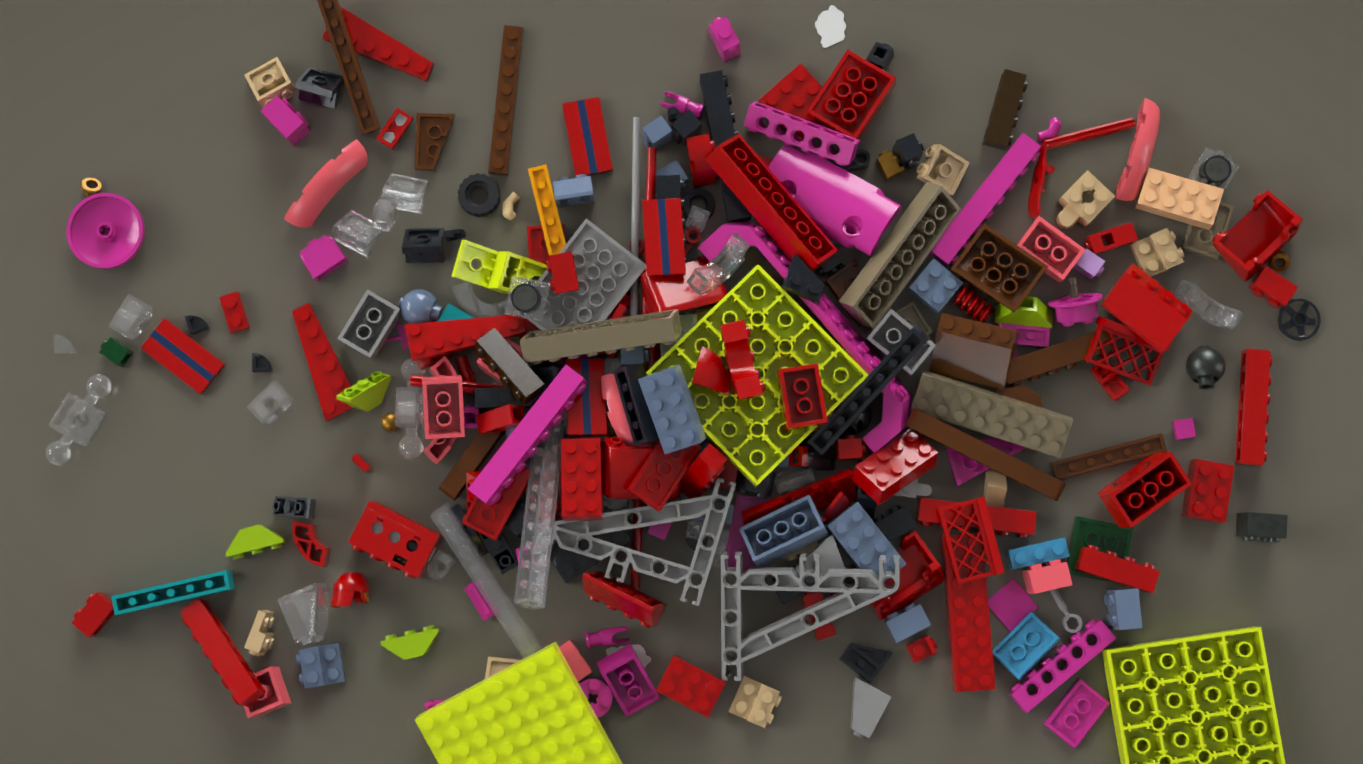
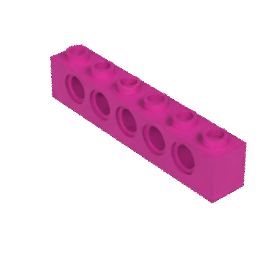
[743,101,860,166]
[1008,619,1116,713]

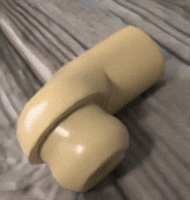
[502,192,520,221]

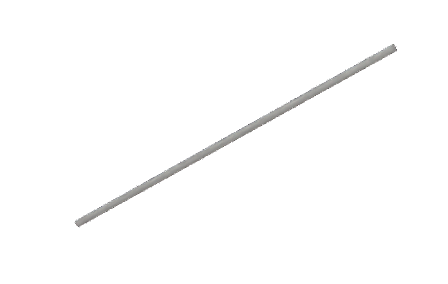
[627,117,641,519]

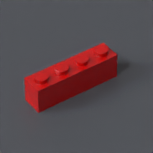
[680,444,727,499]
[1075,544,1160,593]

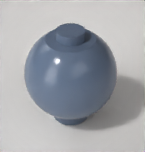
[398,289,443,324]

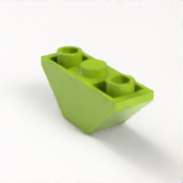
[994,296,1053,328]
[336,371,391,412]
[225,525,287,560]
[380,625,441,660]

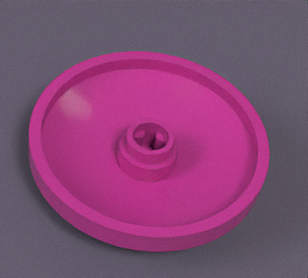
[66,193,145,269]

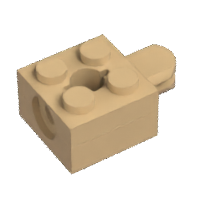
[1056,170,1115,229]

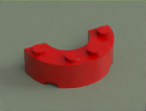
[720,320,765,401]

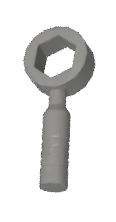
[1050,589,1083,633]

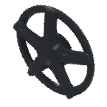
[1277,298,1321,341]

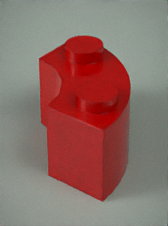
[686,134,719,187]
[292,521,331,567]

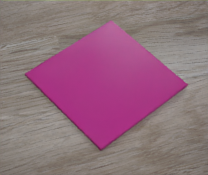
[988,578,1039,632]

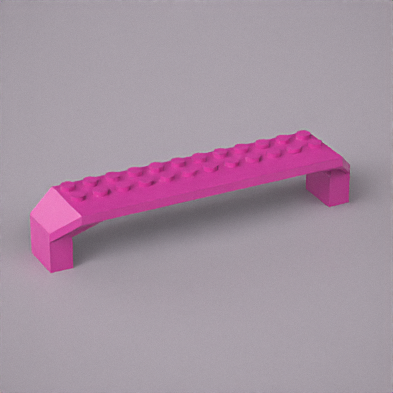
[698,222,913,453]

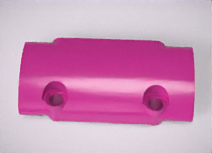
[768,144,901,256]

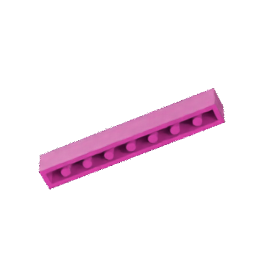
[929,133,1041,267]
[468,365,587,506]

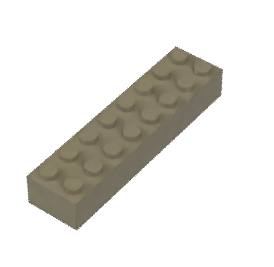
[839,182,961,329]
[519,309,683,365]
[911,370,1073,458]

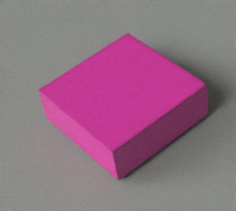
[1172,418,1196,440]

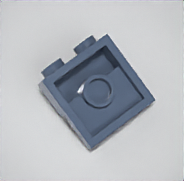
[296,643,346,689]

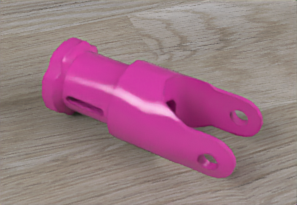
[660,91,705,120]
[585,626,630,649]

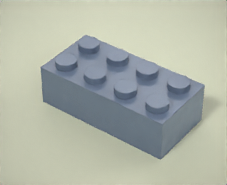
[638,364,707,454]
[739,495,829,567]
[825,502,906,582]

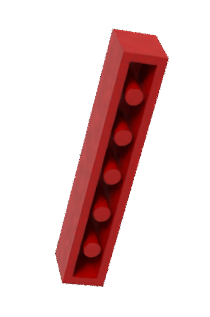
[1235,348,1273,466]
[916,498,1037,538]
[180,597,266,707]

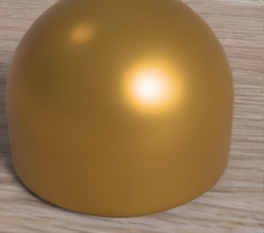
[81,178,101,197]
[1270,251,1290,271]
[381,413,401,432]

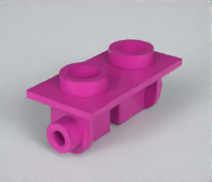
[464,578,500,621]

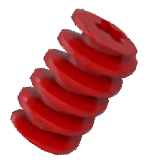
[954,284,996,323]

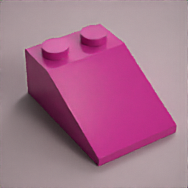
[596,643,660,717]

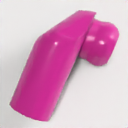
[1037,117,1062,142]

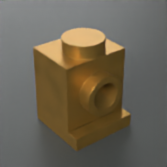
[875,149,905,181]

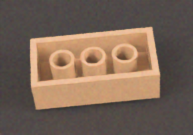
[1135,168,1224,230]

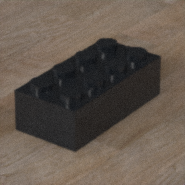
[545,508,632,584]

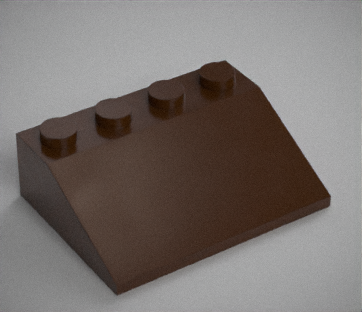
[951,223,1048,313]
[929,313,1019,390]

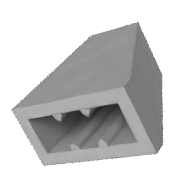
[794,534,845,584]
[850,677,891,739]

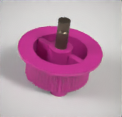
[1048,278,1103,326]

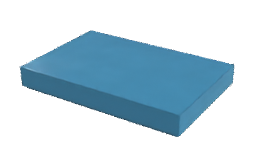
[992,611,1060,680]

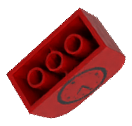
[1098,451,1192,528]

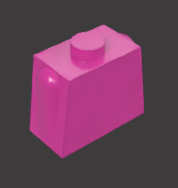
[708,16,741,62]
[300,235,349,282]

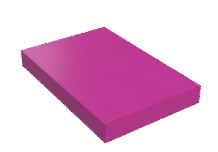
[1043,678,1110,749]

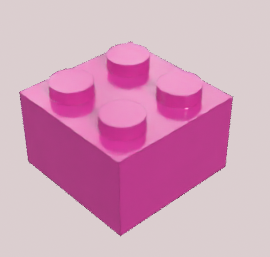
[261,96,311,147]

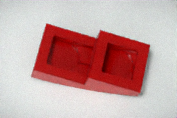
[1090,361,1130,403]

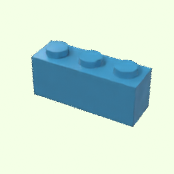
[1005,538,1070,570]

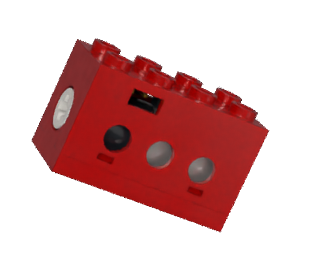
[348,500,444,579]

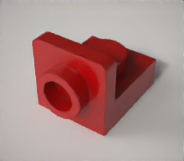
[905,635,938,663]

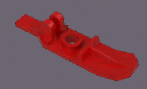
[1028,143,1055,219]

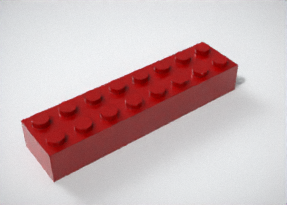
[705,134,838,272]
[940,533,996,692]

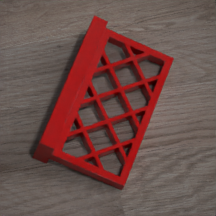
[1084,316,1171,386]
[938,496,1005,584]

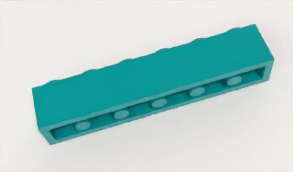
[111,570,236,615]

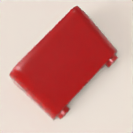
[1212,190,1303,282]
[639,255,728,314]
[602,437,681,499]
[853,531,944,620]

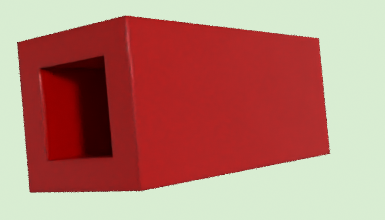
[1084,222,1138,255]
[476,404,525,435]
[801,591,837,641]

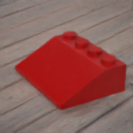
[807,49,896,140]
[1101,263,1193,354]
[582,571,667,628]

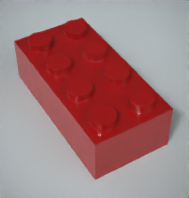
[852,429,938,505]
[561,438,603,521]

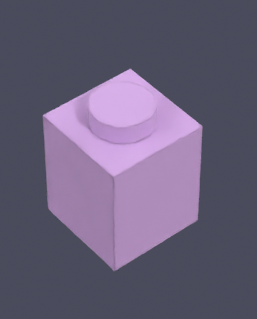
[1073,248,1105,280]

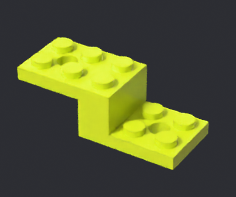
[451,240,547,294]

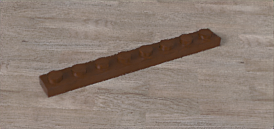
[317,0,381,135]
[488,25,523,175]

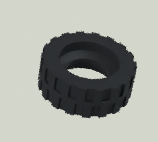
[458,173,501,217]

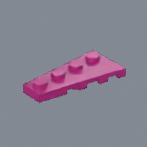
[946,437,1026,487]

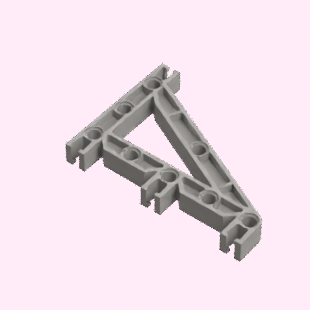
[529,478,736,606]
[721,551,900,681]

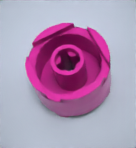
[579,678,613,718]

